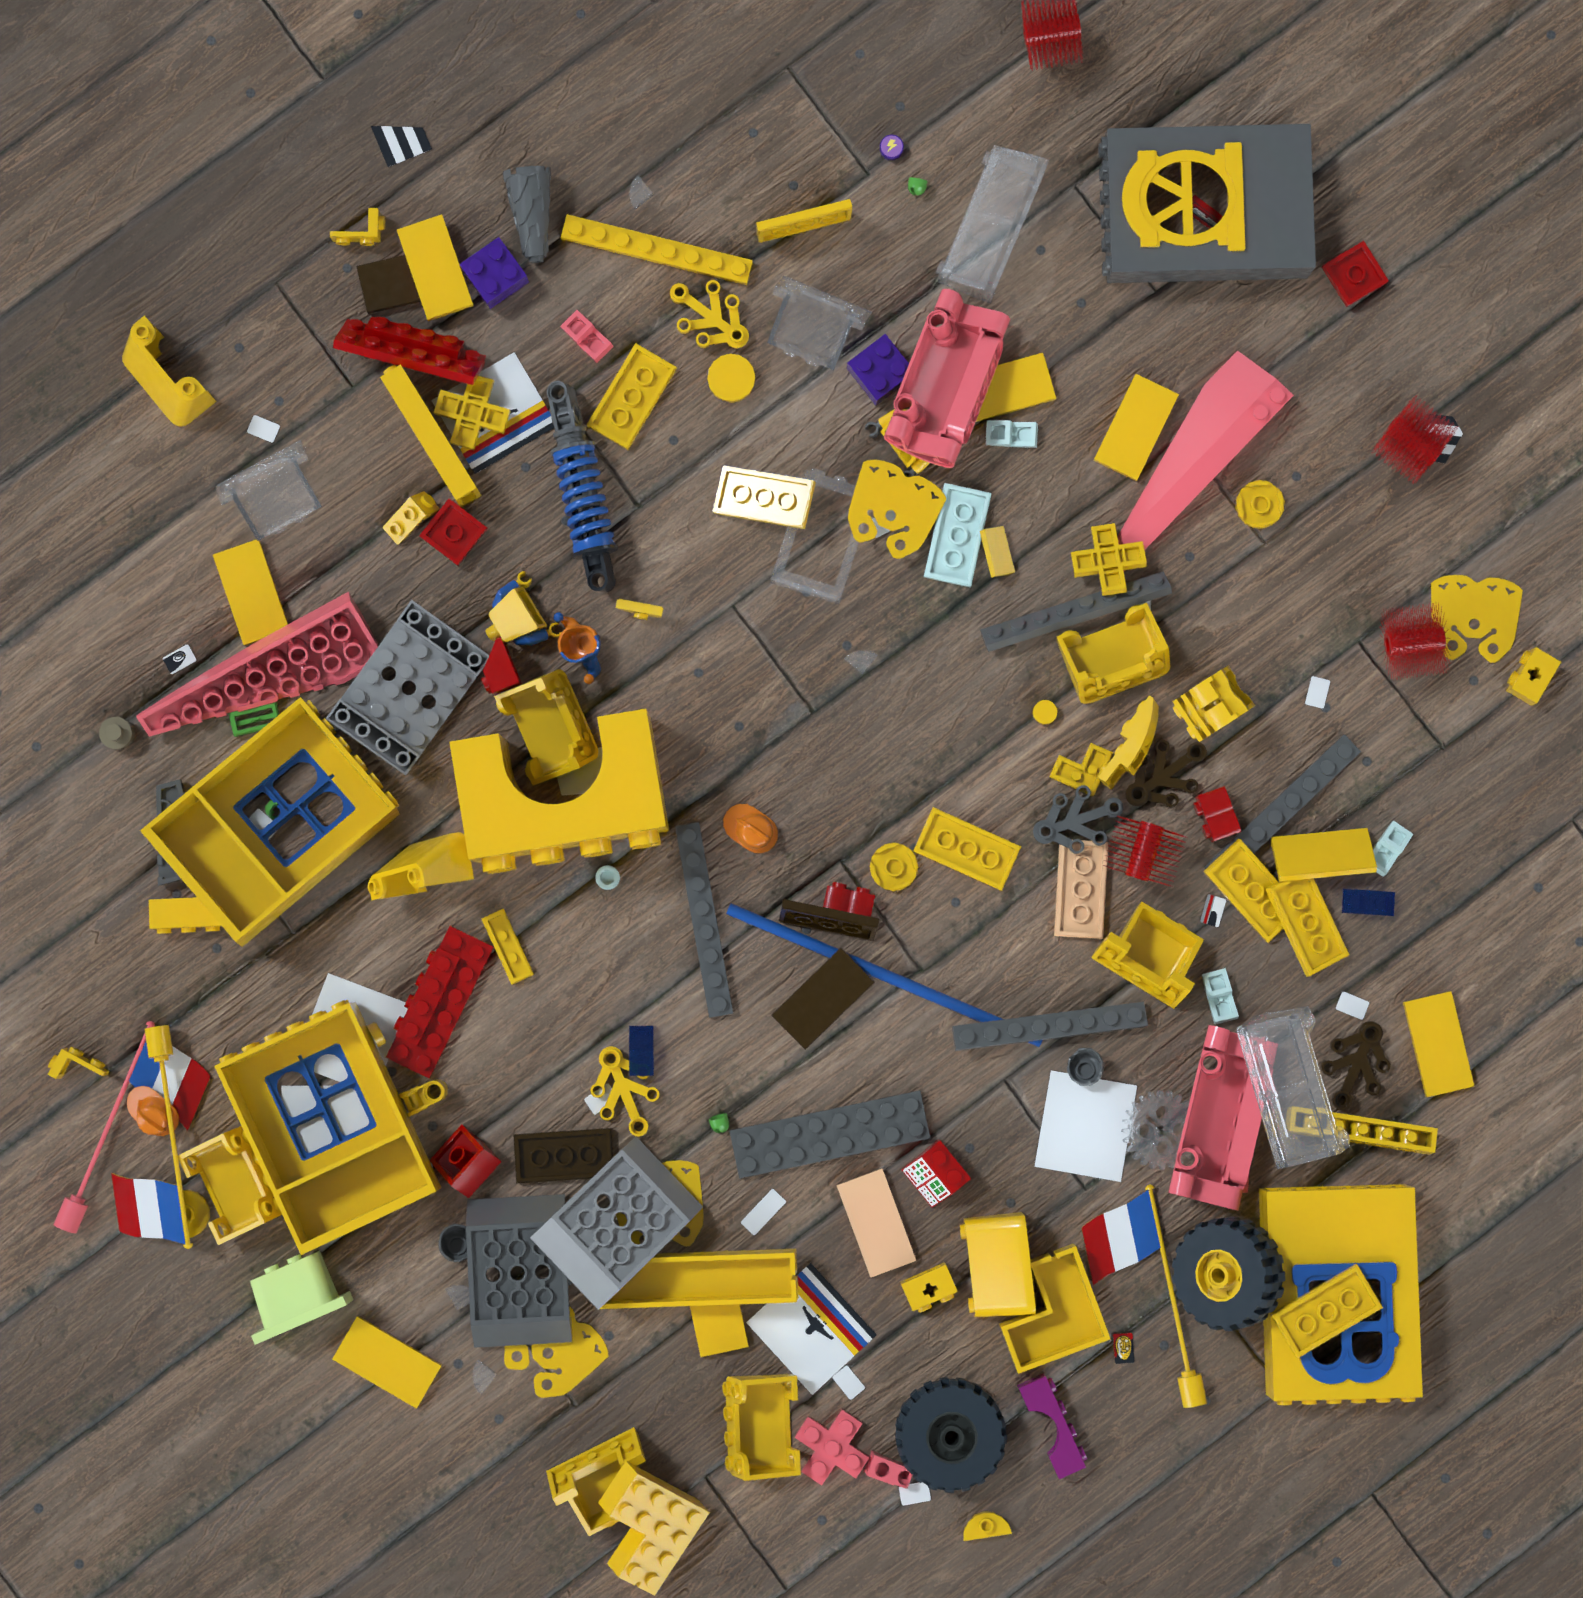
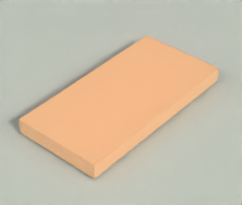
[1054,840,1108,939]
[837,1168,916,1278]

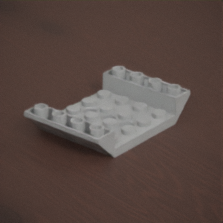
[326,600,489,775]
[530,1136,703,1310]

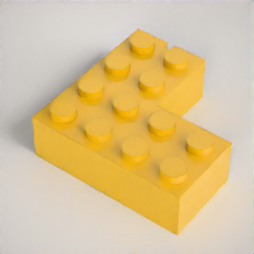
[999,1244,1110,1374]
[598,1461,710,1596]

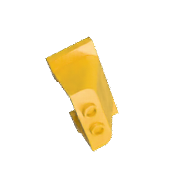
[1091,901,1204,1009]
[546,1427,646,1536]

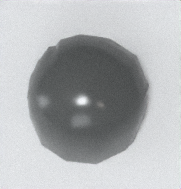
[1067,1048,1104,1086]
[438,1224,467,1262]

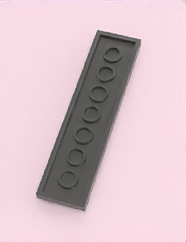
[729,1090,930,1179]

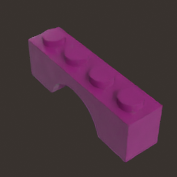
[1017,1373,1087,1479]

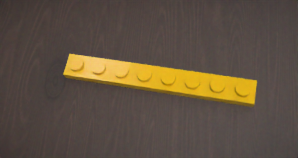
[561,214,753,285]

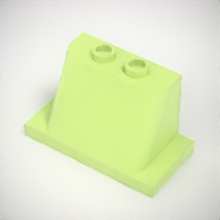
[250,1251,353,1345]

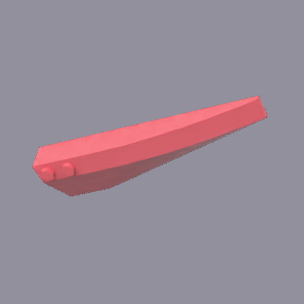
[1117,351,1294,571]
[136,592,379,737]

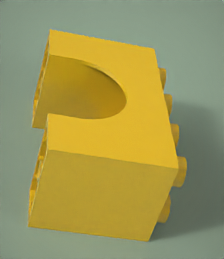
[449,709,670,874]

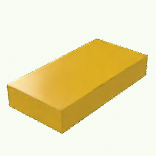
[980,526,1015,578]

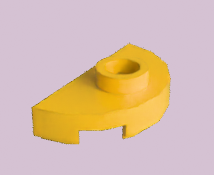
[615,599,664,620]
[963,1511,1012,1541]

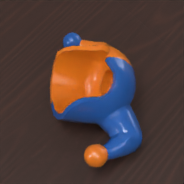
[553,612,601,684]

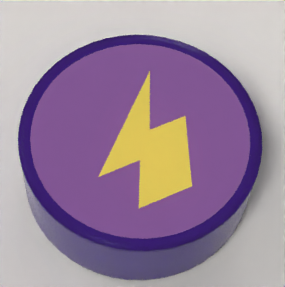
[880,134,904,160]

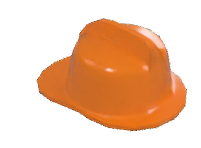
[723,804,778,853]
[127,1086,179,1136]

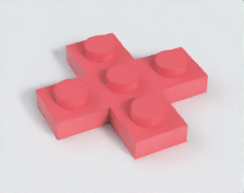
[794,1409,869,1485]

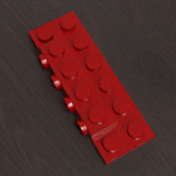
[333,317,486,385]
[385,926,494,1079]

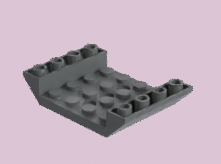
[466,1194,573,1348]

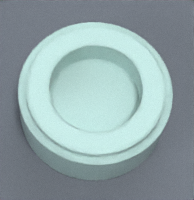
[595,865,620,890]

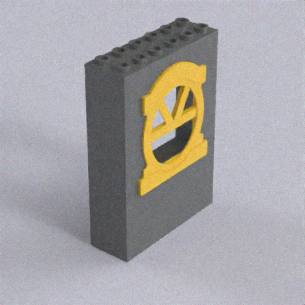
[1098,124,1316,283]

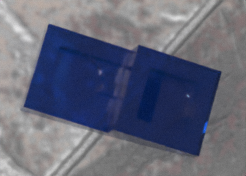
[1342,889,1395,916]
[629,1025,654,1076]

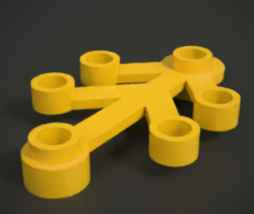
[670,280,749,348]
[590,1046,660,1137]

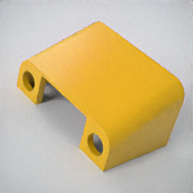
[178,1126,282,1245]
[722,1374,801,1481]

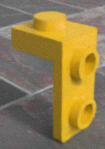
[330,208,385,246]
[383,491,440,545]
[47,1046,109,1079]

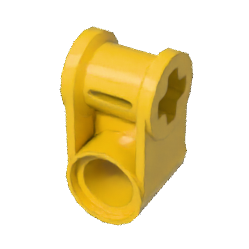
[399,1079,448,1117]

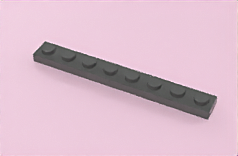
[980,572,1172,652]
[1204,734,1361,869]
[675,822,733,1018]
[952,1002,1148,1051]

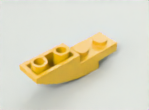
[1098,695,1159,790]

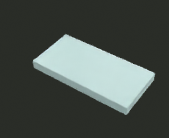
[924,483,991,588]

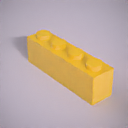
[149,897,222,934]

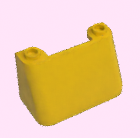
[122,315,217,427]
[1056,603,1170,704]
[494,669,598,786]
[368,832,474,900]
[960,1212,1036,1317]

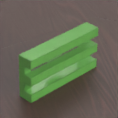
[229,702,280,737]

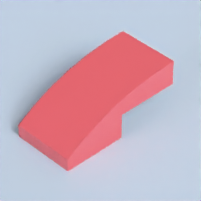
[560,310,614,363]

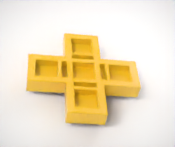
[434,376,511,450]
[1071,523,1147,596]

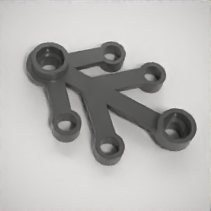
[1033,785,1124,854]

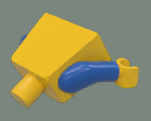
[485,571,561,645]

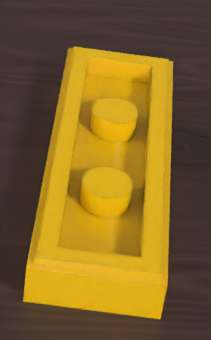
[482,908,534,985]

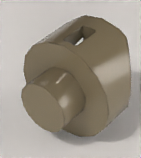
[99,717,136,750]

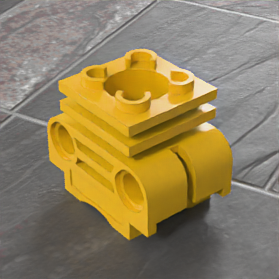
[1172,665,1255,742]

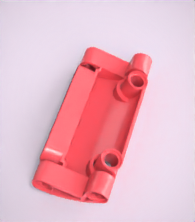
[884,289,1010,468]
[1168,1025,1278,1211]

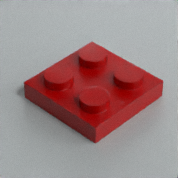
[1321,241,1389,308]
[419,498,488,566]

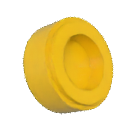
[1033,700,1057,725]
[367,1022,386,1047]

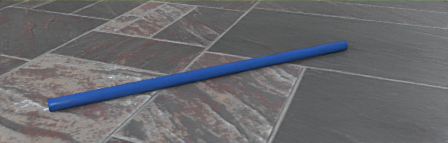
[726,903,1043,1047]

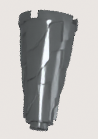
[503,166,551,263]

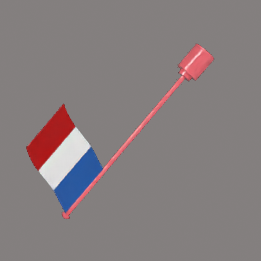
[53,1021,211,1234]

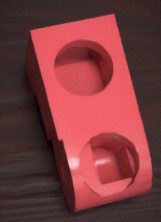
[864,1450,912,1488]

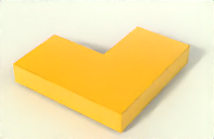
[1049,743,1113,797]

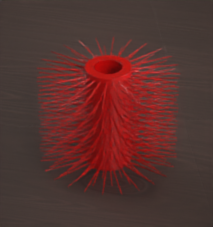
[1021,0,1083,71]
[1371,395,1458,484]
[1379,603,1451,680]
[1103,816,1188,887]

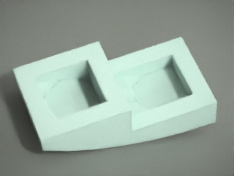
[986,420,1038,448]
[1373,820,1413,877]
[1202,968,1239,1025]

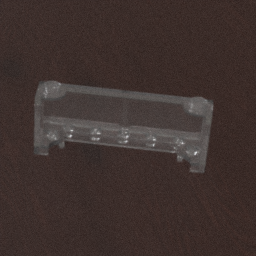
[936,145,1049,304]
[1236,1006,1350,1169]

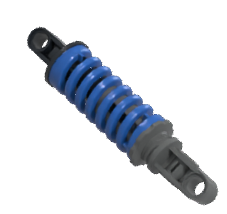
[547,381,618,593]

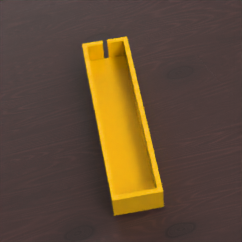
[600,1249,799,1309]

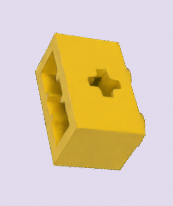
[1506,647,1561,705]
[900,1262,958,1313]

